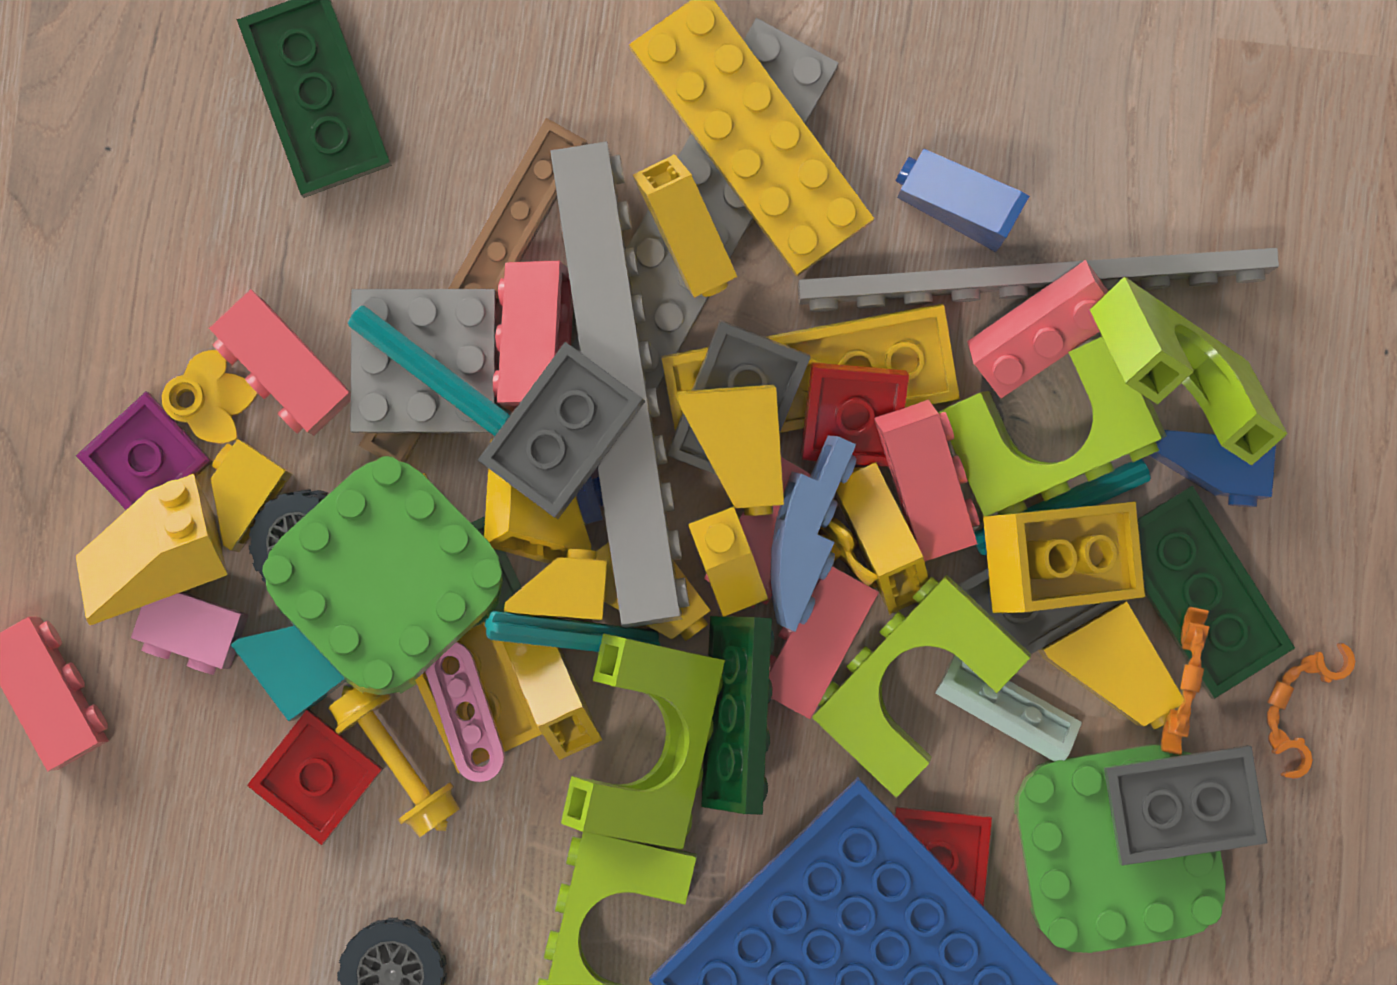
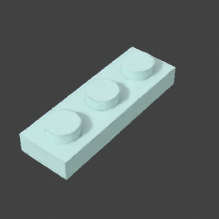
[935,655,1082,761]

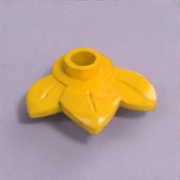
[162,350,258,444]
[818,518,878,589]

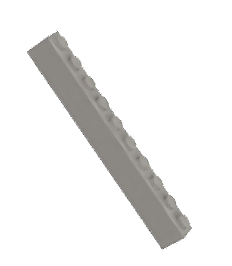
[550,141,690,629]

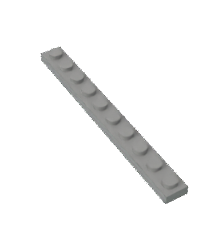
[798,248,1279,312]

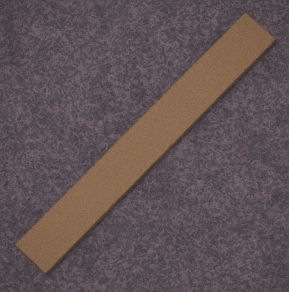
[359,118,588,463]

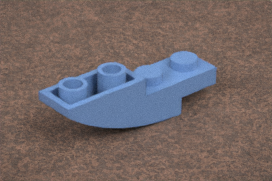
[770,435,856,632]

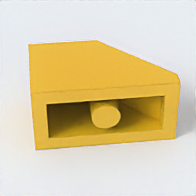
[211,439,292,552]
[688,507,768,617]
[504,549,607,620]

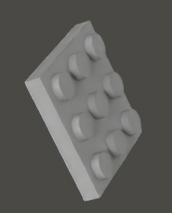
[350,289,496,433]

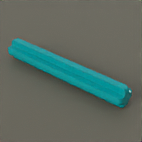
[348,305,510,436]
[974,459,1151,555]
[485,611,661,652]

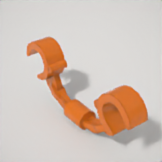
[1161,607,1209,755]
[1266,643,1356,779]

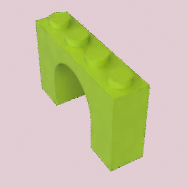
[1090,277,1288,465]
[938,337,1167,516]
[812,575,1031,798]
[561,633,725,850]
[537,832,697,985]

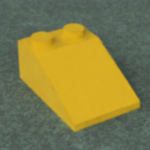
[76,474,228,626]
[983,501,1145,613]

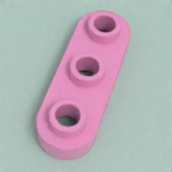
[426,642,505,782]

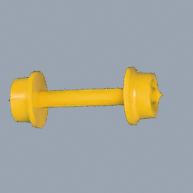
[329,686,460,838]

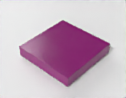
[76,391,213,510]

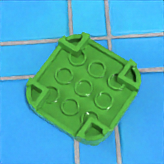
[262,456,503,695]
[1014,744,1226,953]

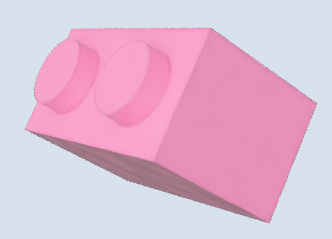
[131,592,249,675]

